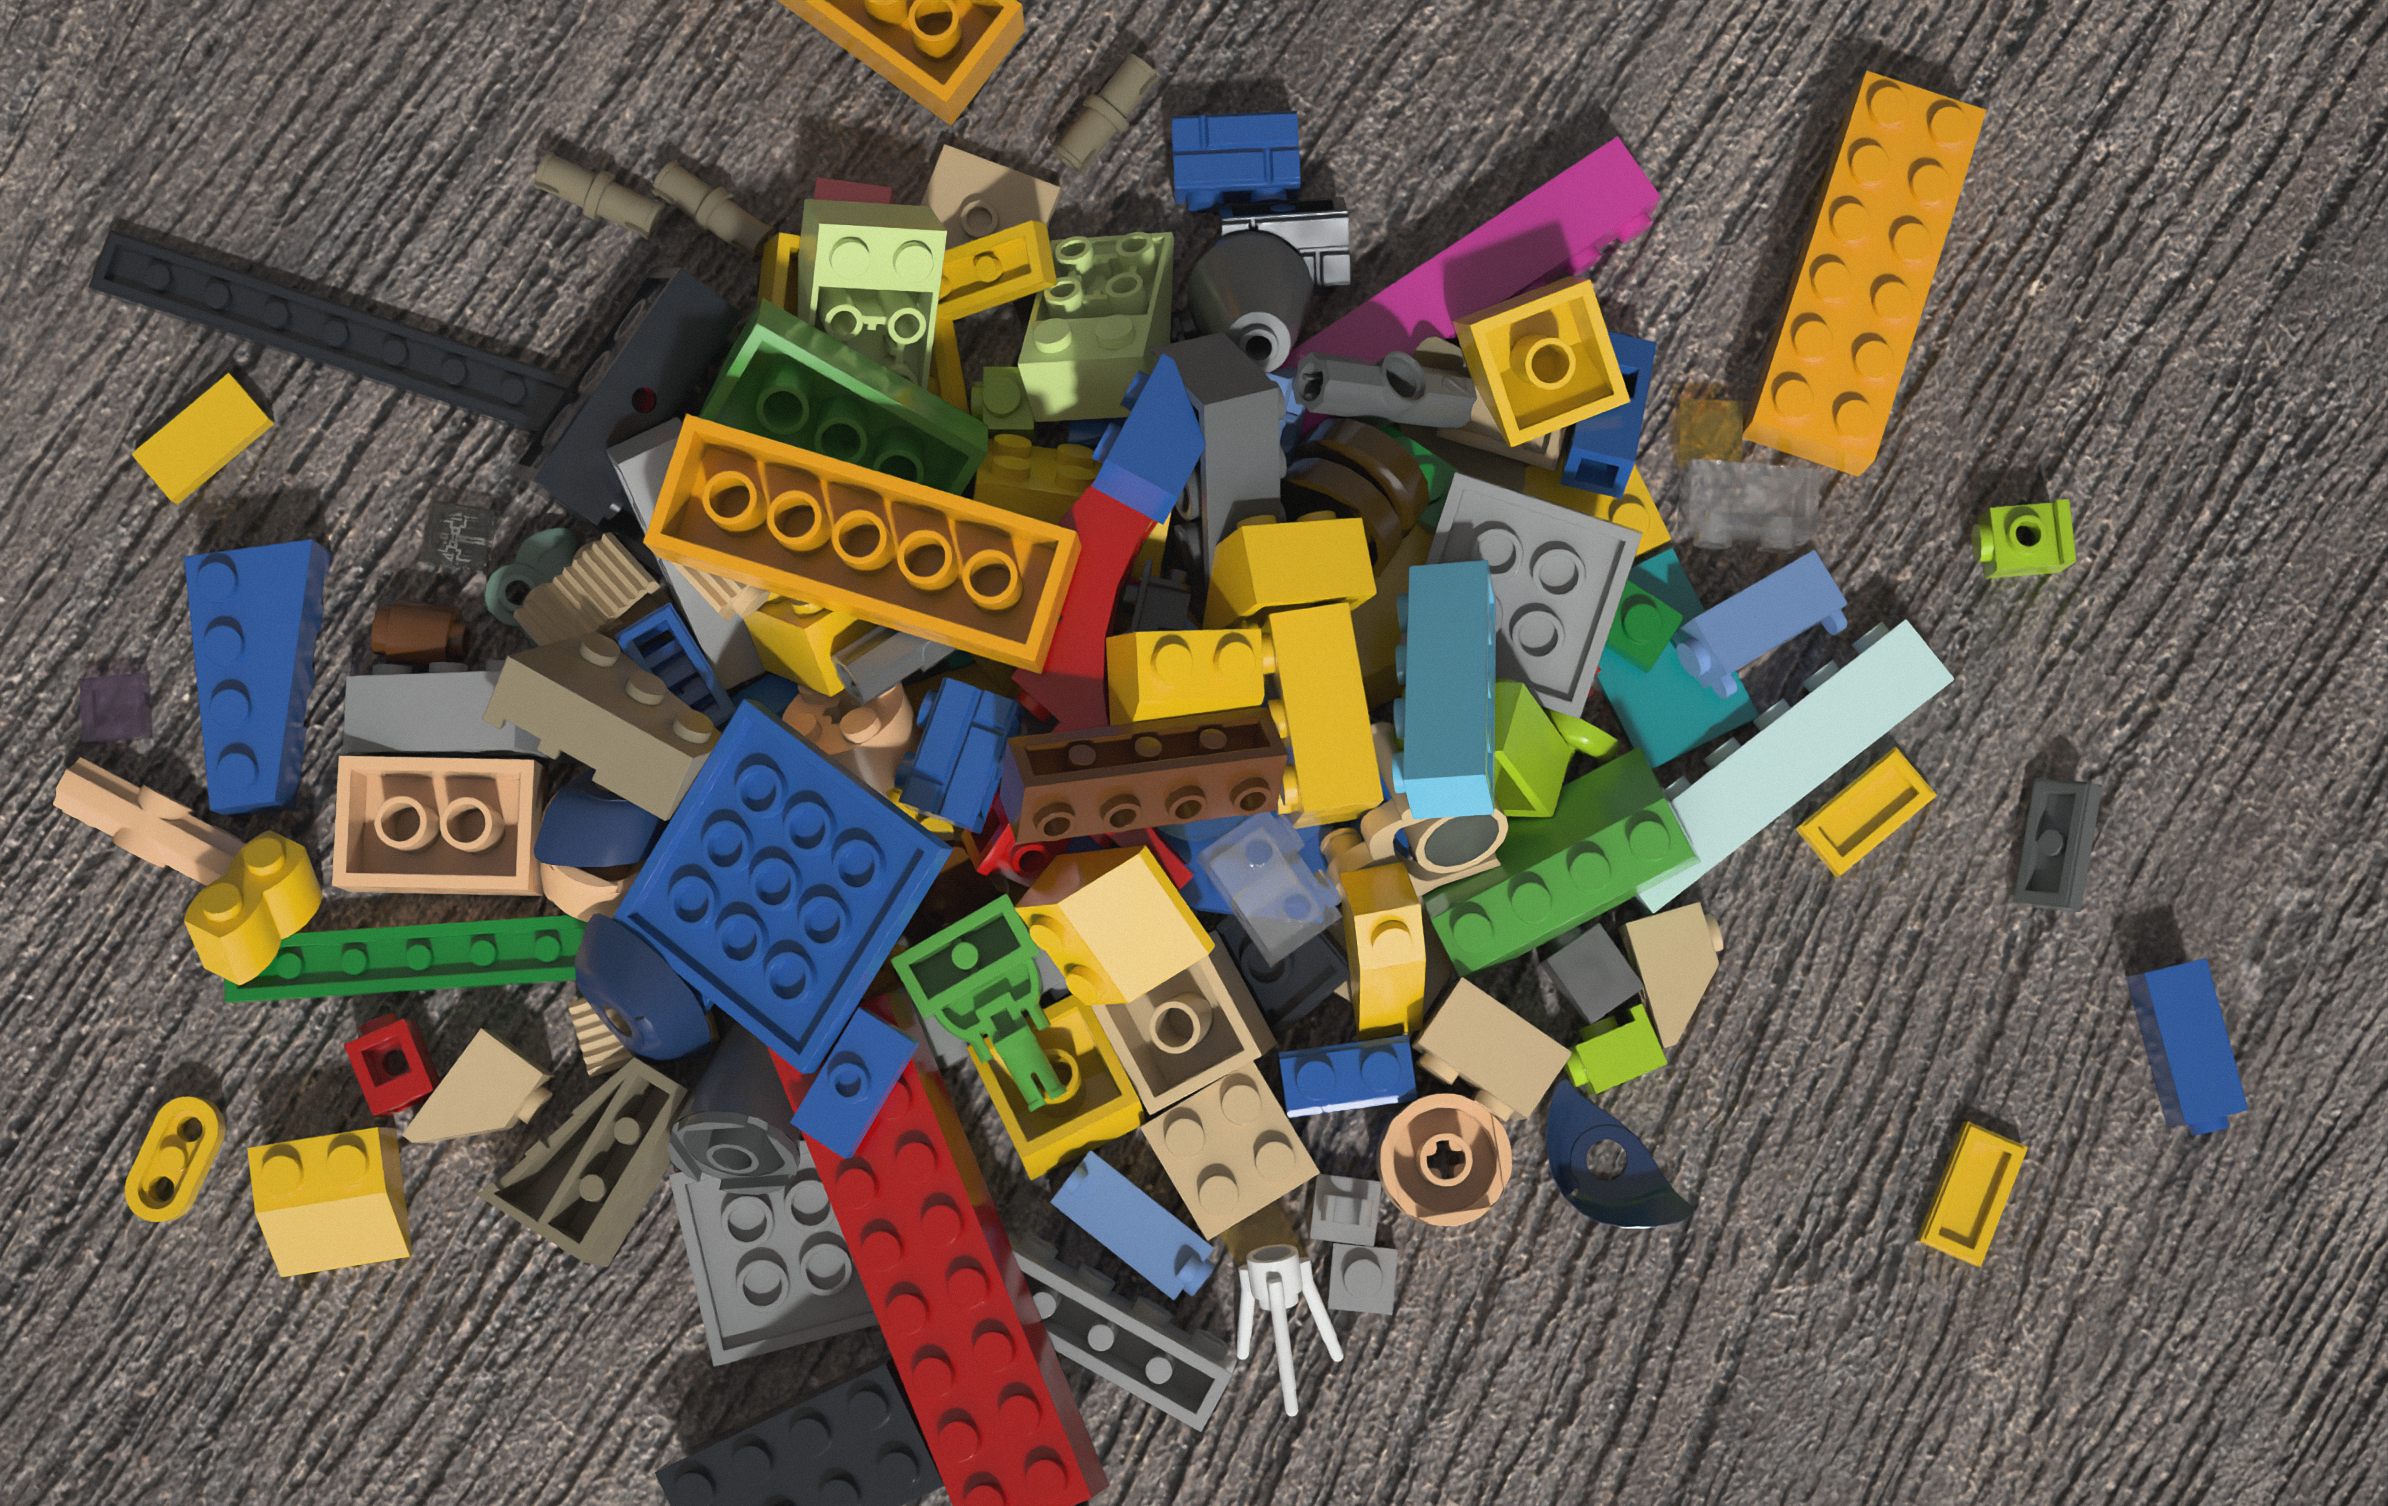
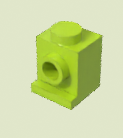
[971,367,1037,446]
[1972,499,2077,579]
[1564,1004,1668,1095]

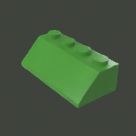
[698,298,988,496]
[1422,746,1701,981]

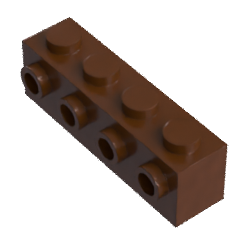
[1000,707,1288,844]

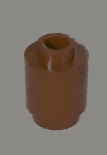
[371,600,472,668]

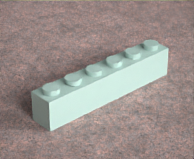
[1630,619,1954,918]

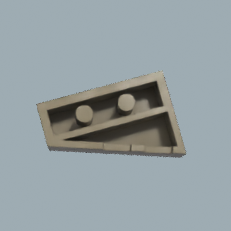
[482,631,722,821]
[477,1057,694,1267]

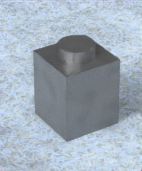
[1540,923,1644,1026]

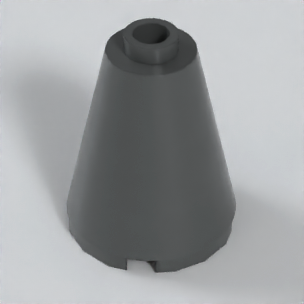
[1187,231,1314,374]
[667,1019,800,1195]

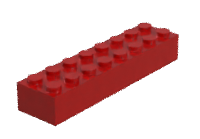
[767,993,1110,1506]

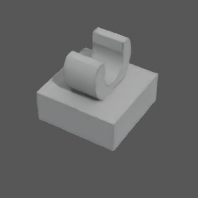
[1309,1174,1382,1247]

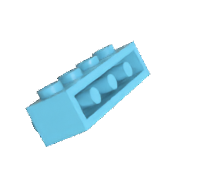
[1392,560,1496,819]

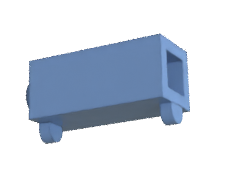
[1672,550,1848,699]
[1050,1150,1216,1300]

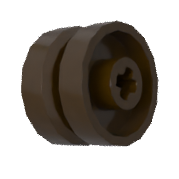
[1280,418,1430,579]

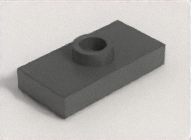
[2013,778,2102,912]

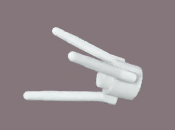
[1236,1244,1344,1416]

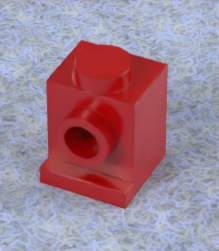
[960,787,1072,887]
[344,1013,442,1118]

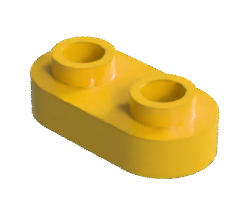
[125,1096,226,1222]

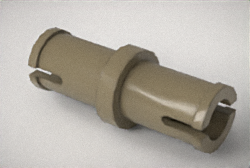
[1052,53,1160,176]
[533,151,665,240]
[652,160,776,262]

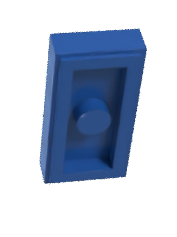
[790,1007,921,1159]

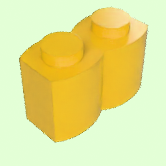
[184,830,323,985]

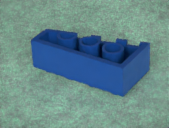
[184,539,332,818]

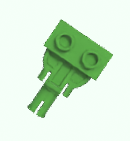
[891,894,1068,1112]

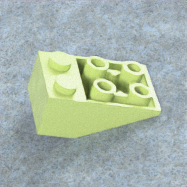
[798,199,947,390]
[1018,232,1174,422]

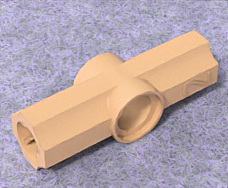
[53,757,247,886]

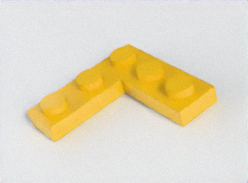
[927,220,1057,415]

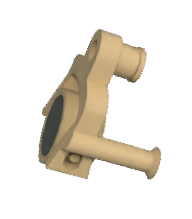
[1320,722,1508,902]

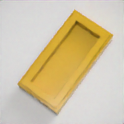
[131,373,274,505]
[1795,746,1937,877]
[1916,1121,2028,1267]

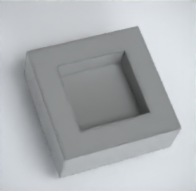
[1326,1243,1398,1315]

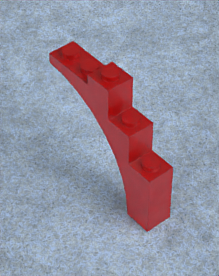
[1011,482,1196,893]

